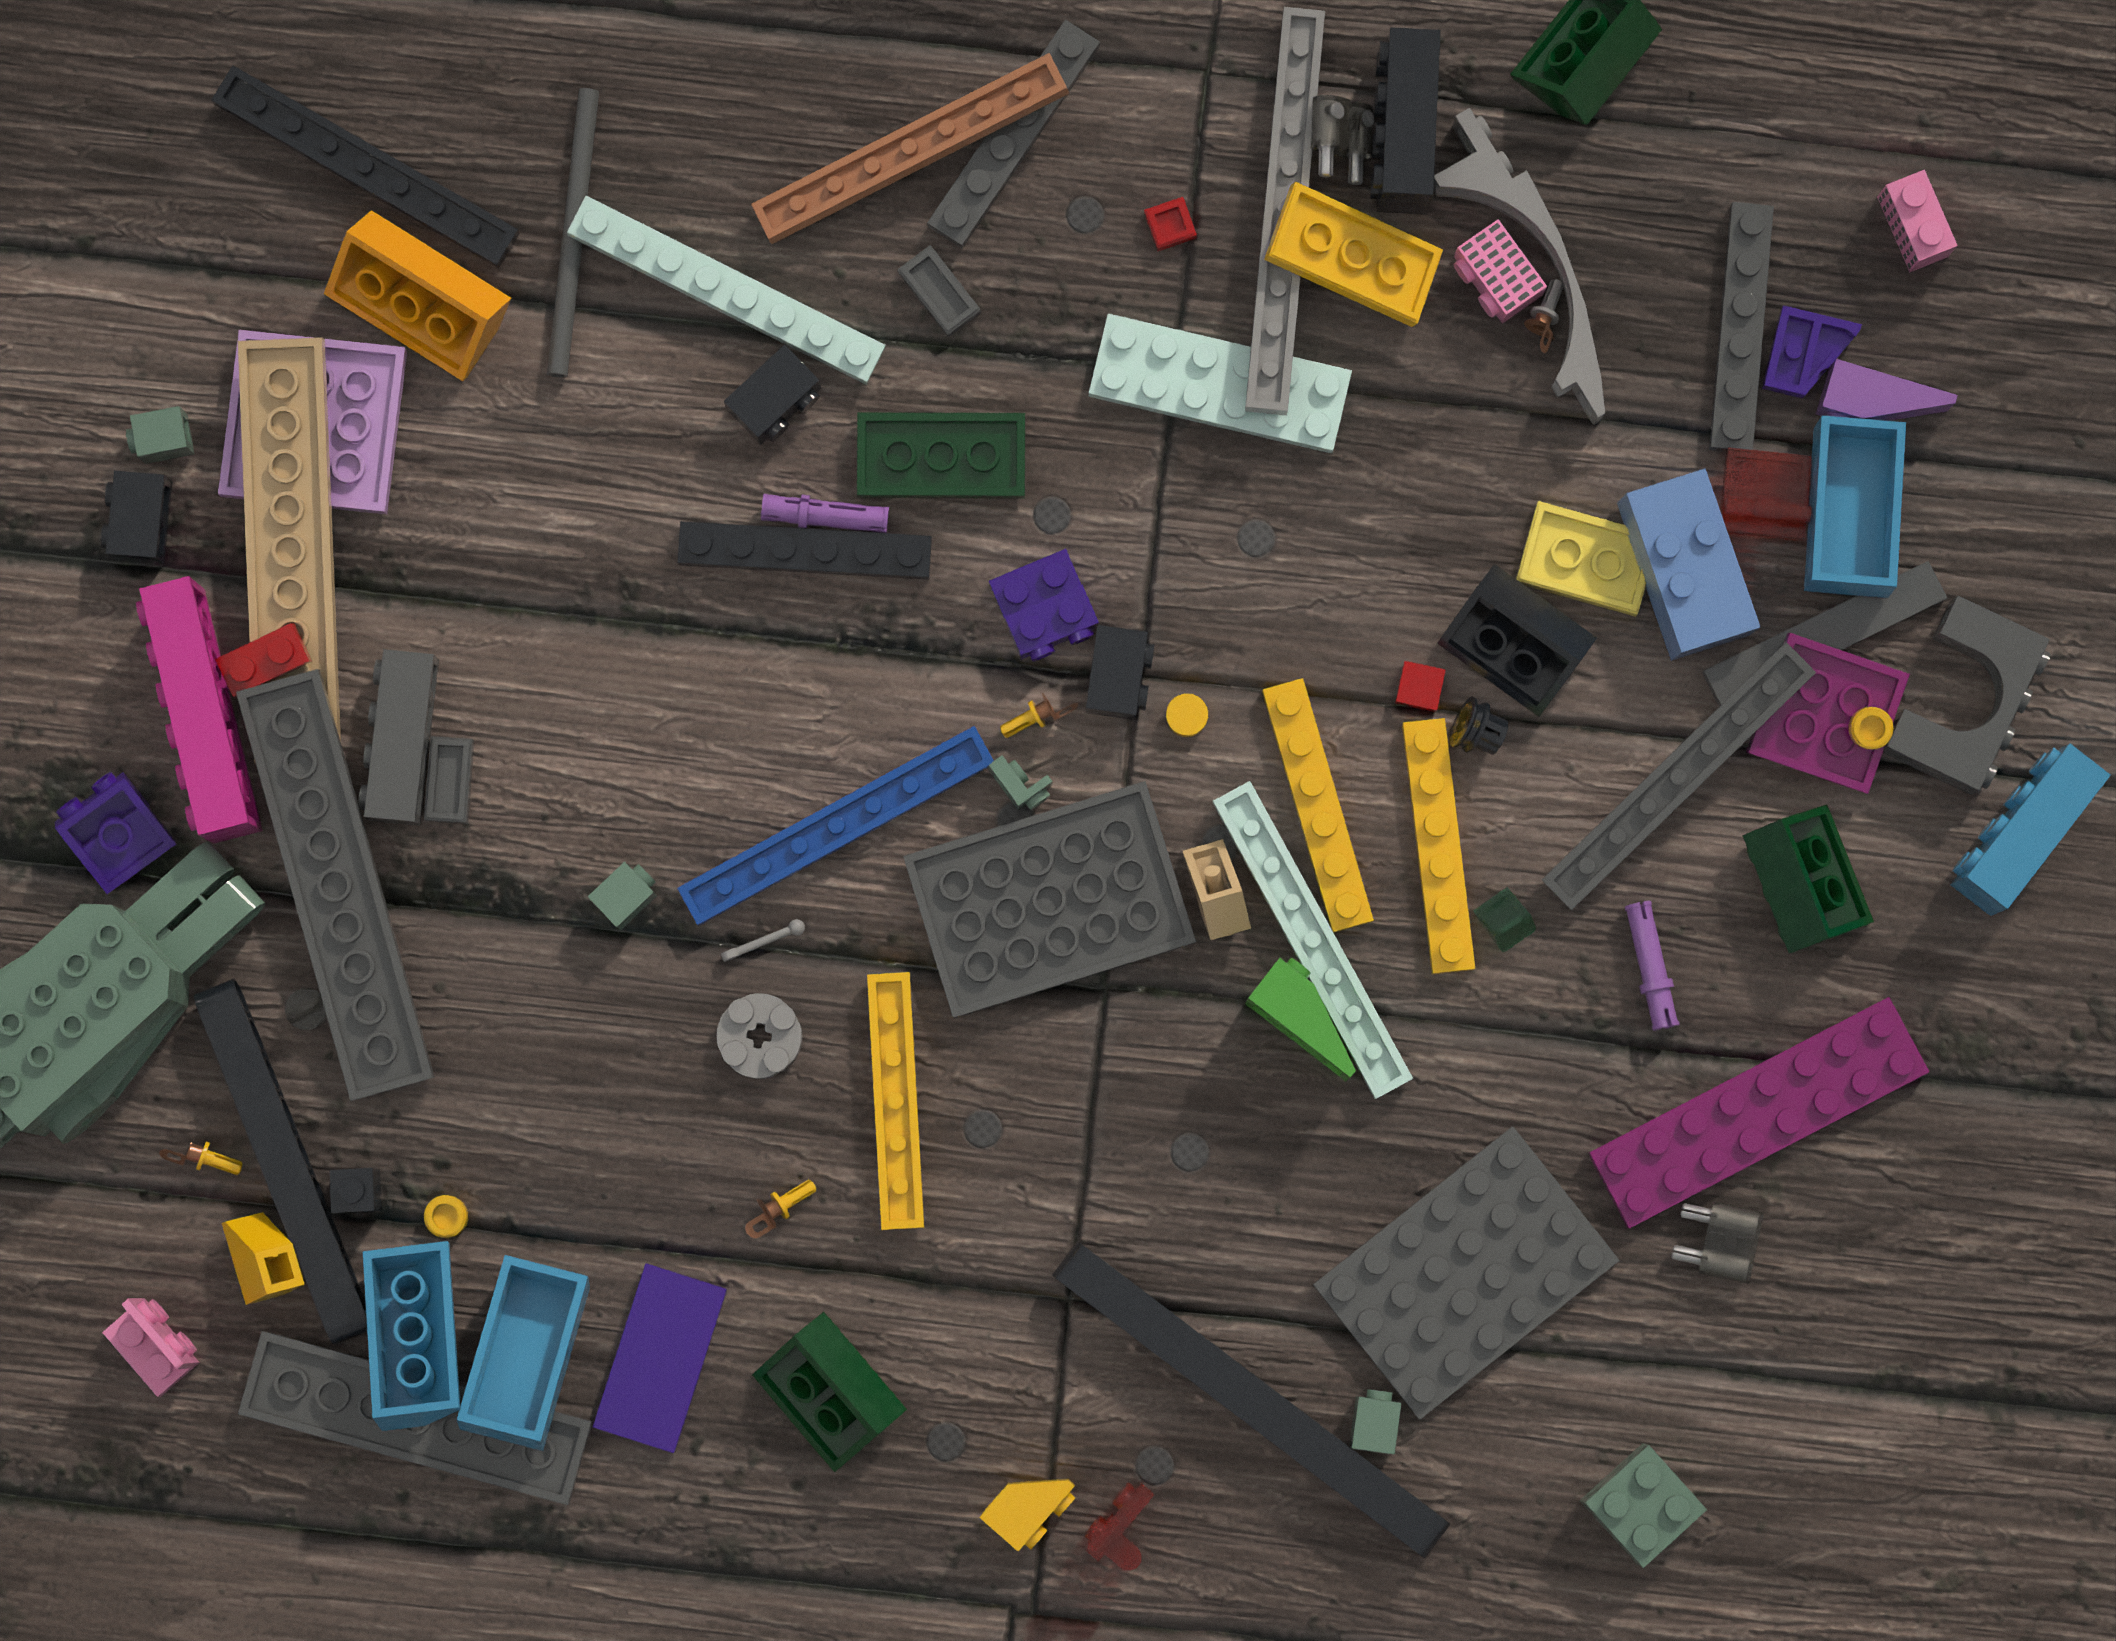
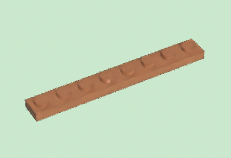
[752,53,1070,244]

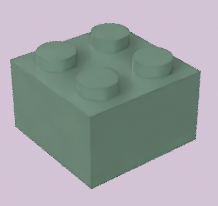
[1579,1443,1707,1568]

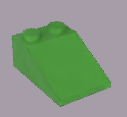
[1245,958,1356,1082]

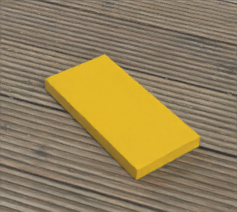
[1264,182,1443,327]

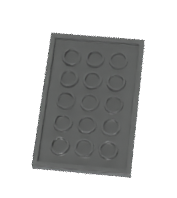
[903,781,1196,1019]
[1312,1126,1620,1420]

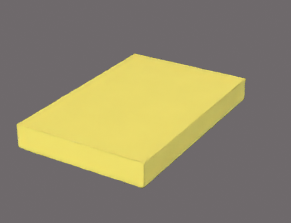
[1516,501,1646,617]

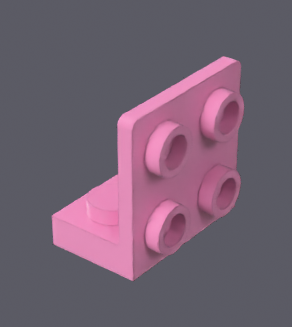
[102,1298,200,1397]

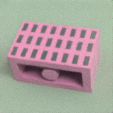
[1877,169,1958,272]
[1454,219,1547,324]

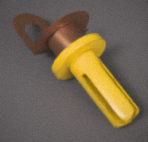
[1000,692,1079,738]
[159,1137,243,1175]
[745,1179,817,1238]

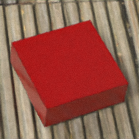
[1144,197,1197,252]
[1395,661,1446,712]

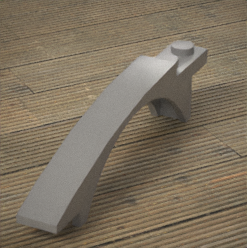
[1433,108,1605,425]

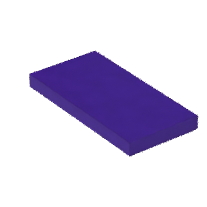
[593,1263,728,1453]

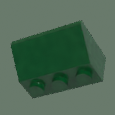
[1510,0,1663,125]
[1742,804,1874,954]
[752,1312,907,1472]

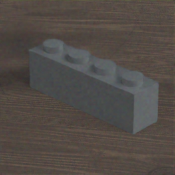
[359,649,439,826]

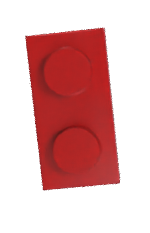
[215,623,312,698]

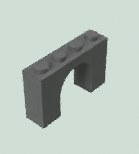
[1883,596,2050,795]

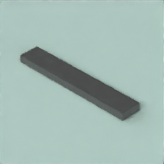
[1702,561,1947,706]

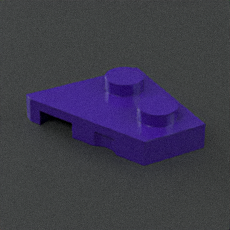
[1762,305,1862,398]

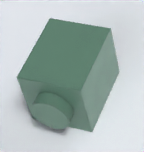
[126,406,195,464]
[588,861,657,930]
[1349,1389,1401,1454]

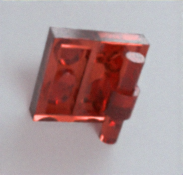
[1720,447,1812,541]
[1084,1480,1155,1571]

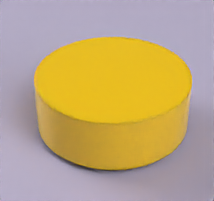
[1166,694,1208,737]
[1848,707,1893,749]
[424,1195,468,1238]

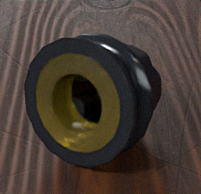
[1449,696,1508,755]

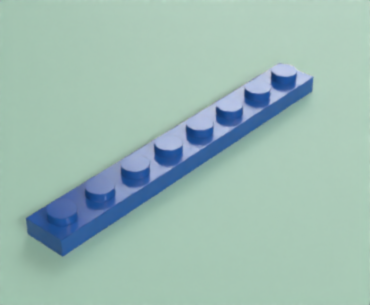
[677,726,994,926]

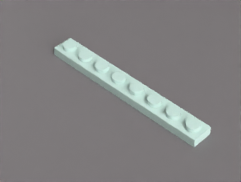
[567,196,886,385]
[1212,781,1413,1099]

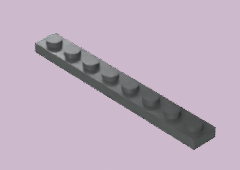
[1541,642,1816,910]

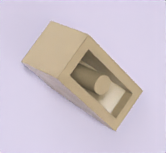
[1183,839,1251,940]

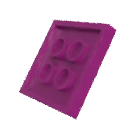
[1746,633,1910,794]

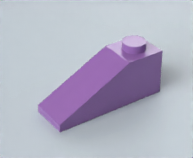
[1816,359,1958,421]

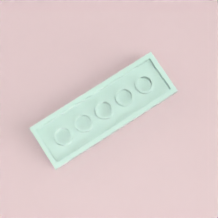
[1089,314,1352,454]

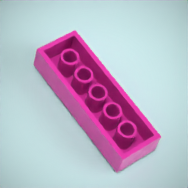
[136,576,263,843]

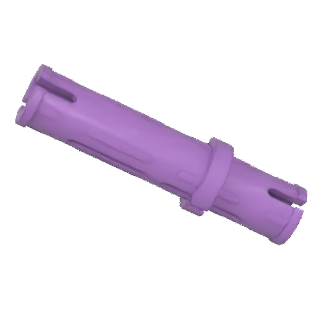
[761,493,889,533]
[1624,901,1680,1031]

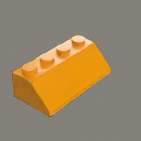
[324,210,511,381]

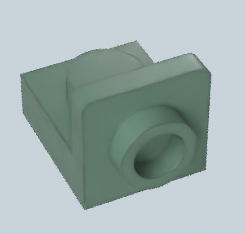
[988,755,1053,811]

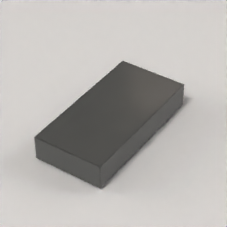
[897,245,981,337]
[424,736,474,824]

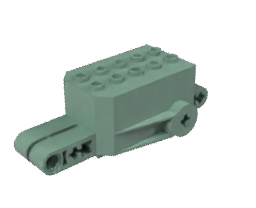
[0,841,265,1149]

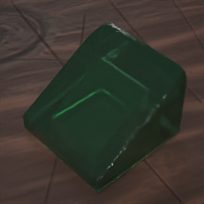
[1473,887,1536,952]

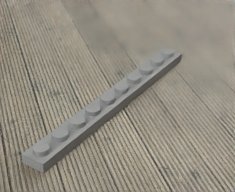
[1245,7,1325,416]

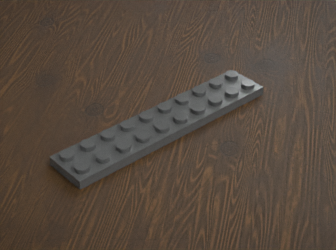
[236,669,435,1101]

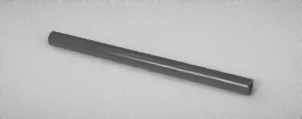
[547,88,599,378]

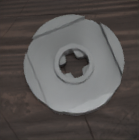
[717,993,802,1079]

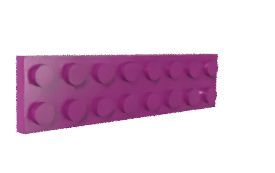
[1588,997,1929,1229]

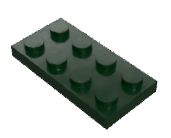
[857,412,1025,499]

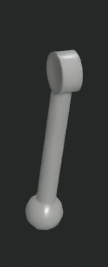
[721,919,805,962]

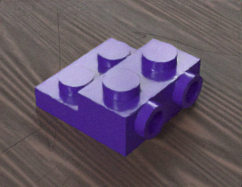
[989,549,1099,662]
[54,772,176,894]

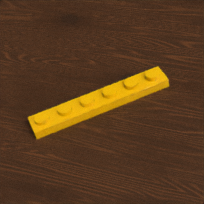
[1262,678,1374,933]
[1402,718,1475,975]
[867,972,925,1230]

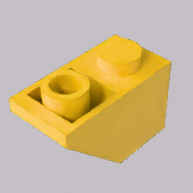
[222,1212,305,1305]
[979,1479,1076,1551]

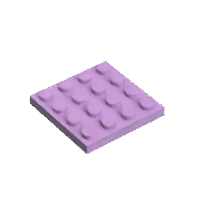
[218,330,407,514]

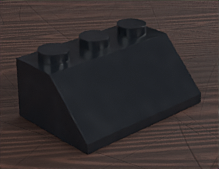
[1437,564,1597,717]

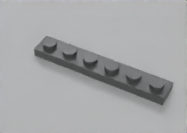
[927,19,1100,249]
[1709,202,1774,454]

